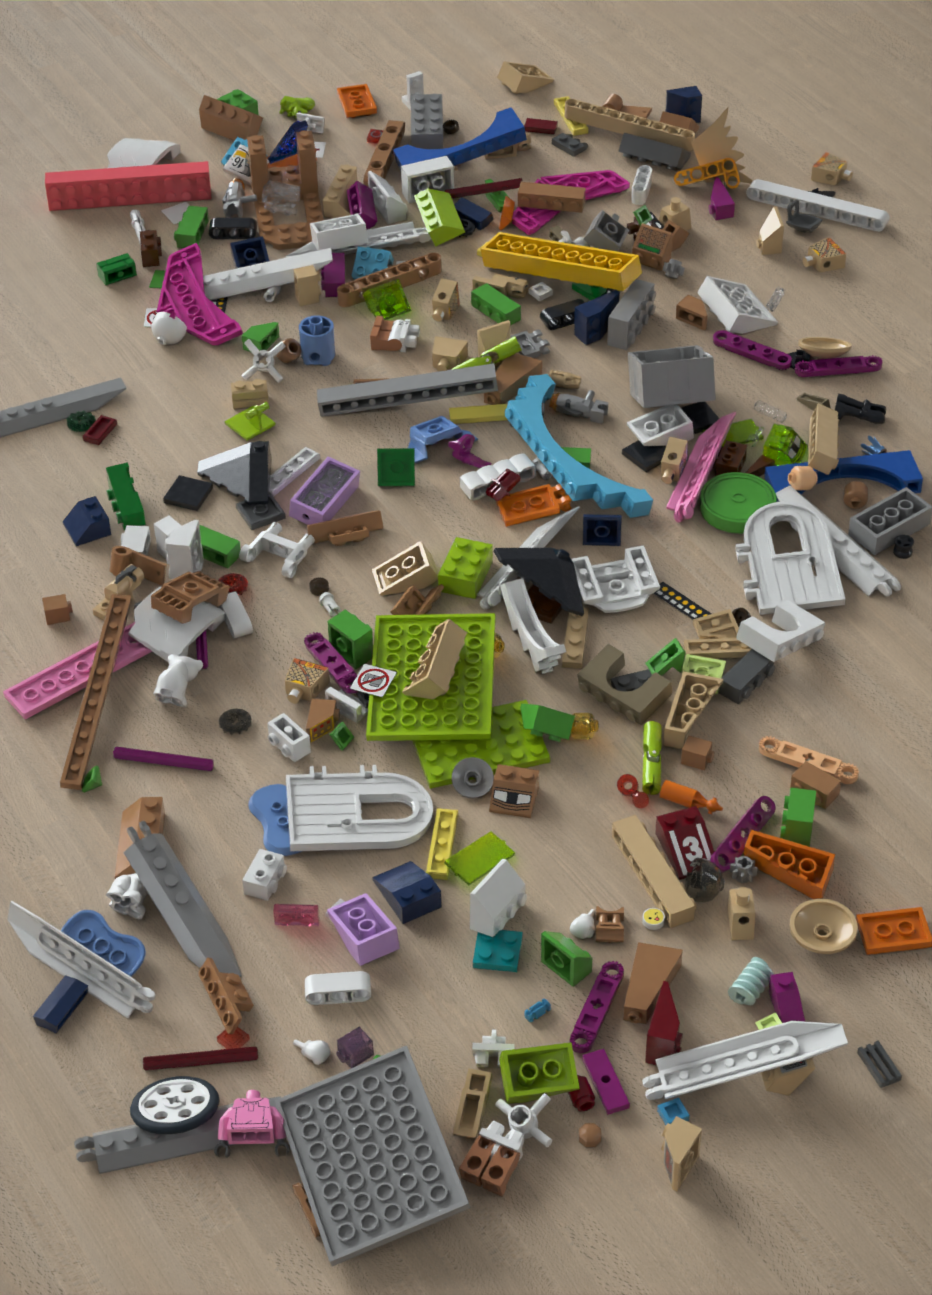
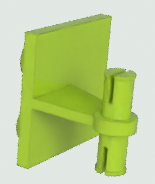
[225,402,276,441]

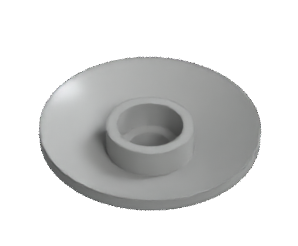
[452,757,494,798]

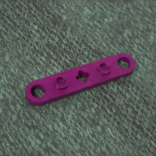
[713,330,792,370]
[795,355,883,377]
[304,632,358,694]
[710,796,776,873]
[570,961,624,1053]

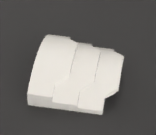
[107,138,181,168]
[571,545,660,613]
[128,587,226,662]

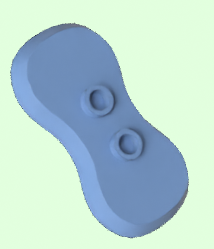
[248,784,302,856]
[61,910,146,977]

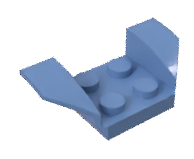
[408,416,478,463]

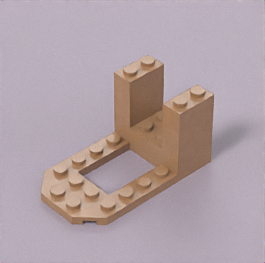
[247,130,324,250]

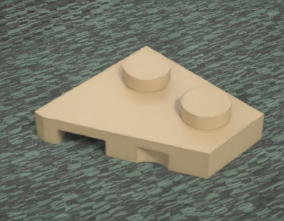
[693,609,739,639]

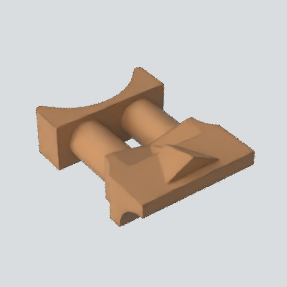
[596,906,624,943]

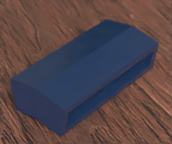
[454,197,494,231]
[33,975,88,1034]

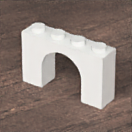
[736,600,825,662]

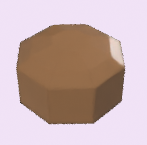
[579,1123,601,1147]

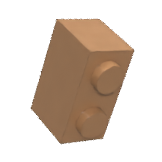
[790,761,841,810]

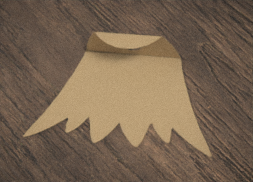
[691,107,753,184]

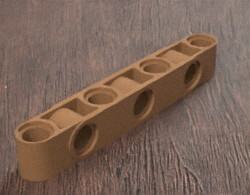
[363,120,405,187]
[337,253,442,307]

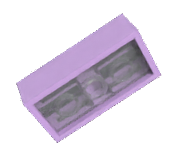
[289,457,360,525]

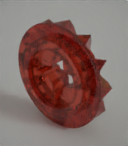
[218,573,248,595]

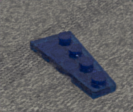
[268,120,308,164]

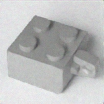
[583,210,629,251]

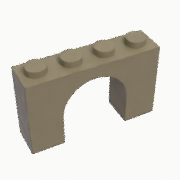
[577,644,672,725]

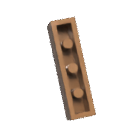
[518,182,586,213]

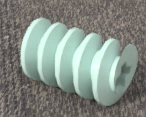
[728,957,774,1006]

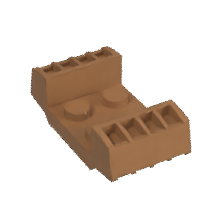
[151,571,230,624]

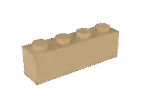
[323,165,357,218]
[402,619,467,699]
[664,671,723,749]

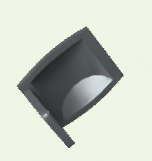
[786,200,823,233]

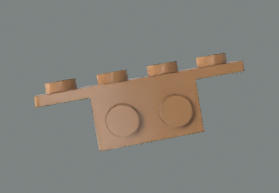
[307,510,383,546]
[390,584,444,615]
[198,958,254,1034]

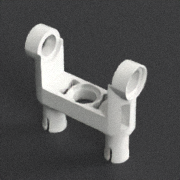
[239,522,315,578]

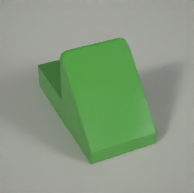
[645,638,686,676]

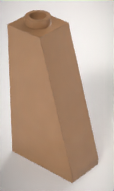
[484,354,542,405]
[623,942,683,1024]

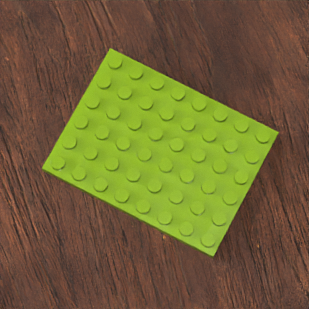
[366,613,496,741]

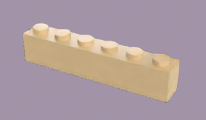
[808,403,840,475]
[612,815,696,929]

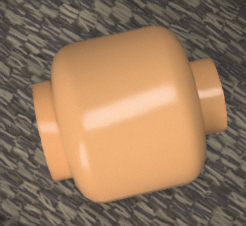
[788,466,817,490]

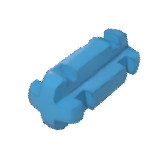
[524,998,551,1022]

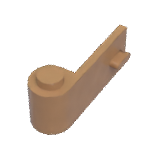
[602,94,652,118]
[109,546,167,586]

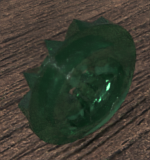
[67,410,96,432]

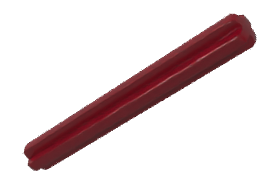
[444,178,523,199]
[143,1046,258,1071]

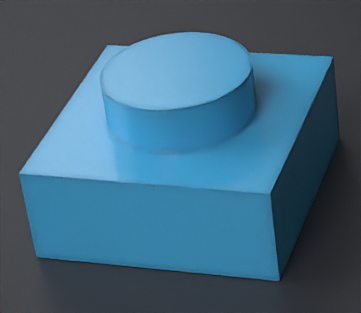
[657,1097,690,1125]

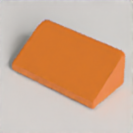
[499,196,515,231]

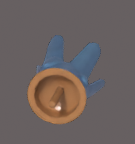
[861,436,887,455]

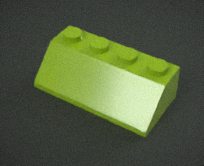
[414,188,465,247]

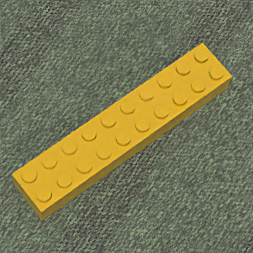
[480,232,642,291]

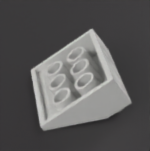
[698,276,778,334]

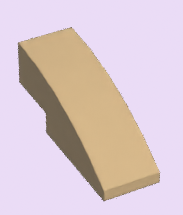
[453,1068,493,1139]

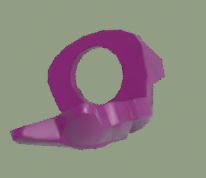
[448,434,492,468]

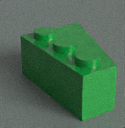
[106,462,146,530]

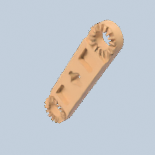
[759,736,859,784]

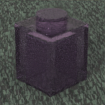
[336,1026,374,1068]

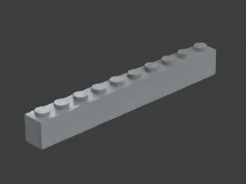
[317,364,498,417]

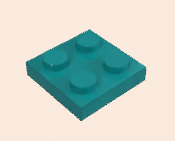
[473,930,523,972]

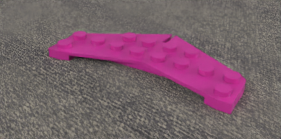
[512,170,630,235]
[156,243,243,346]

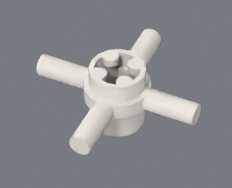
[241,339,286,383]
[495,1093,552,1147]

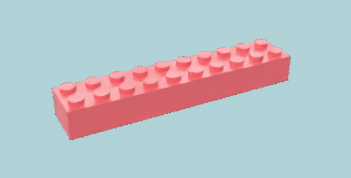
[45,161,212,211]

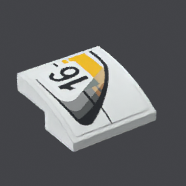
[223,144,269,185]

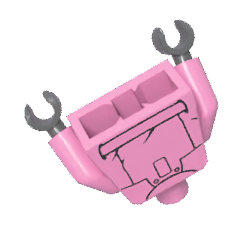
[214,1090,289,1158]

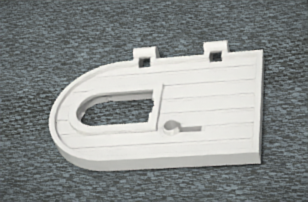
[735,502,846,615]
[286,765,433,851]

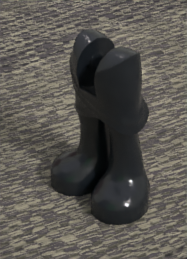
[835,393,887,424]

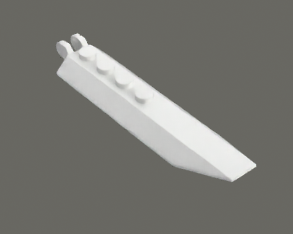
[286,221,431,258]
[203,248,333,300]
[776,486,901,597]
[477,506,580,610]
[7,901,155,1018]
[642,1021,848,1100]

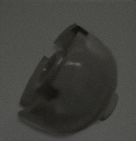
[685,858,725,903]

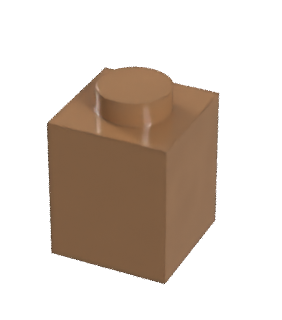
[42,594,73,625]
[681,736,715,770]

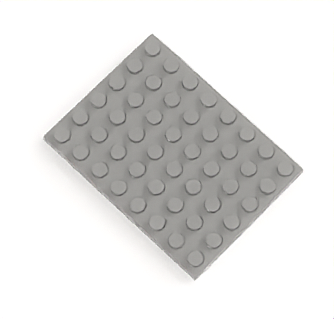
[275,1045,471,1266]

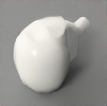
[570,909,596,939]
[293,1040,331,1065]

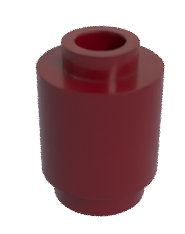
[567,1075,595,1112]

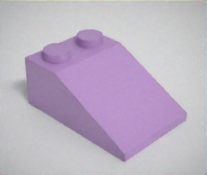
[327,893,400,966]

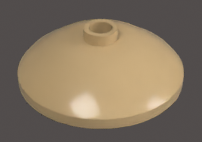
[798,337,852,359]
[790,899,858,954]

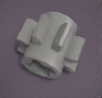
[663,259,685,279]
[730,856,758,883]

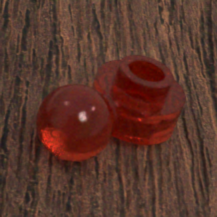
[617,774,649,808]

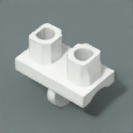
[296,113,325,134]
[472,1029,515,1067]

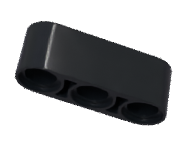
[208,218,257,239]
[540,299,585,330]

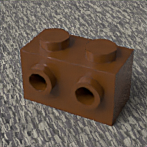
[140,230,162,267]
[713,440,748,477]

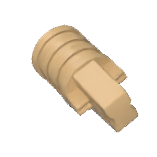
[549,369,581,389]

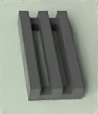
[857,1041,902,1088]

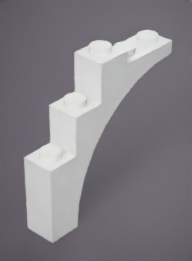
[500,578,566,674]

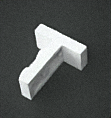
[402,71,424,110]

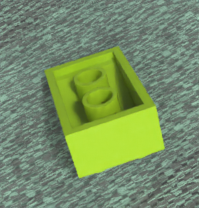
[499,1042,579,1104]

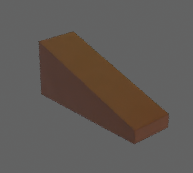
[745,455,775,477]

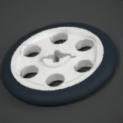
[130,1076,220,1134]

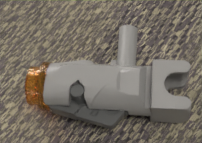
[222,178,257,218]
[549,390,608,424]

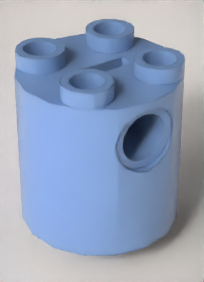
[299,315,335,366]

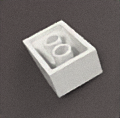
[627,404,694,446]

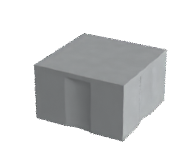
[628,345,716,408]

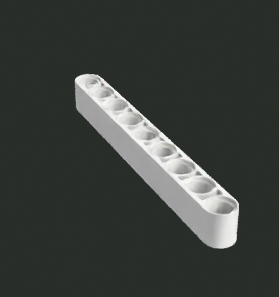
[746,179,890,232]

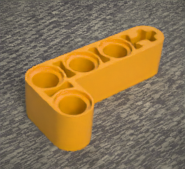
[674,158,740,189]

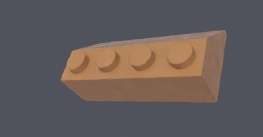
[199,95,263,141]
[115,797,165,879]

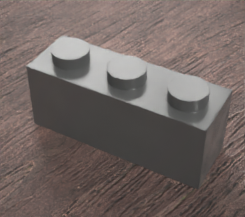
[719,649,775,704]

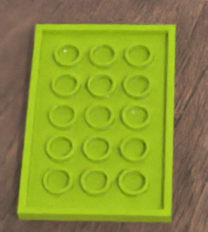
[412,700,550,789]

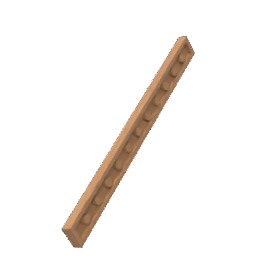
[60,594,132,790]

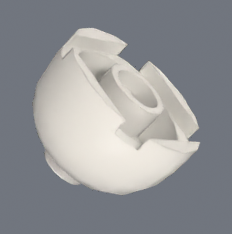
[151,312,187,345]

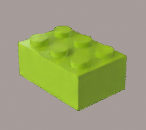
[438,537,493,599]

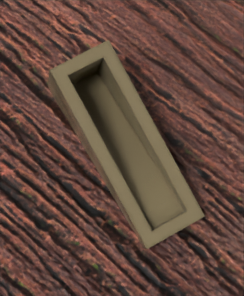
[797,393,831,411]

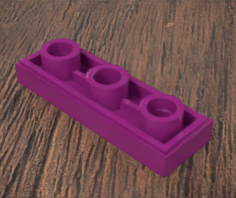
[582,1049,630,1115]

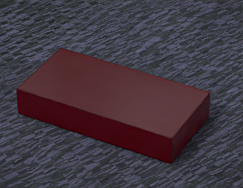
[524,118,558,135]
[83,415,117,445]

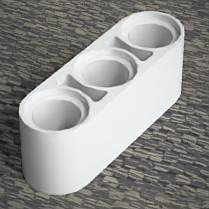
[632,165,652,205]
[218,591,253,639]
[305,971,371,1005]

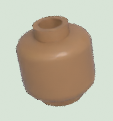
[276,338,301,363]
[843,481,868,509]

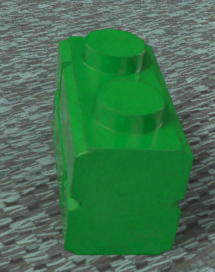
[96,253,137,286]

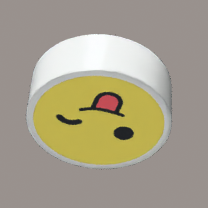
[642,908,665,930]

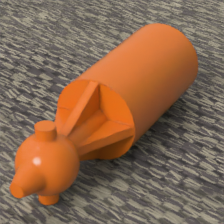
[660,780,723,815]

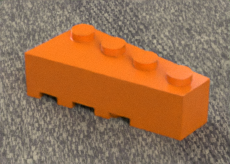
[744,830,835,899]

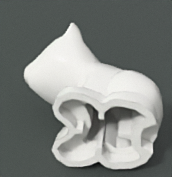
[153,654,203,708]
[106,873,148,920]

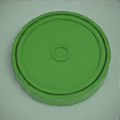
[700,472,776,533]

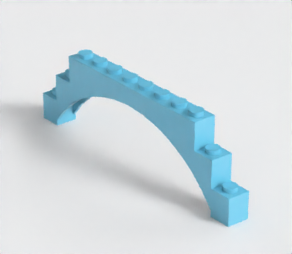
[505,374,653,518]

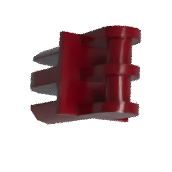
[485,469,521,501]

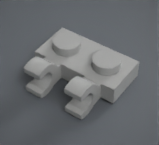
[511,330,550,358]

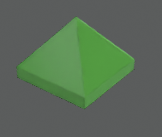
[633,205,653,226]
[330,722,354,751]
[82,765,102,793]

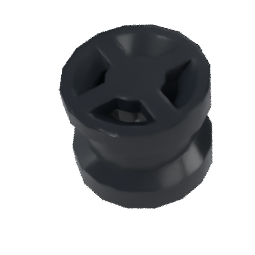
[893,535,914,559]

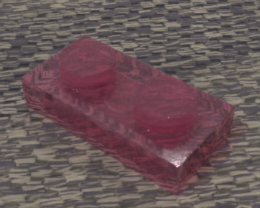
[273,904,320,926]

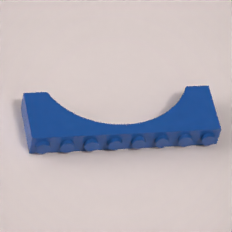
[393,107,527,170]
[764,450,923,502]

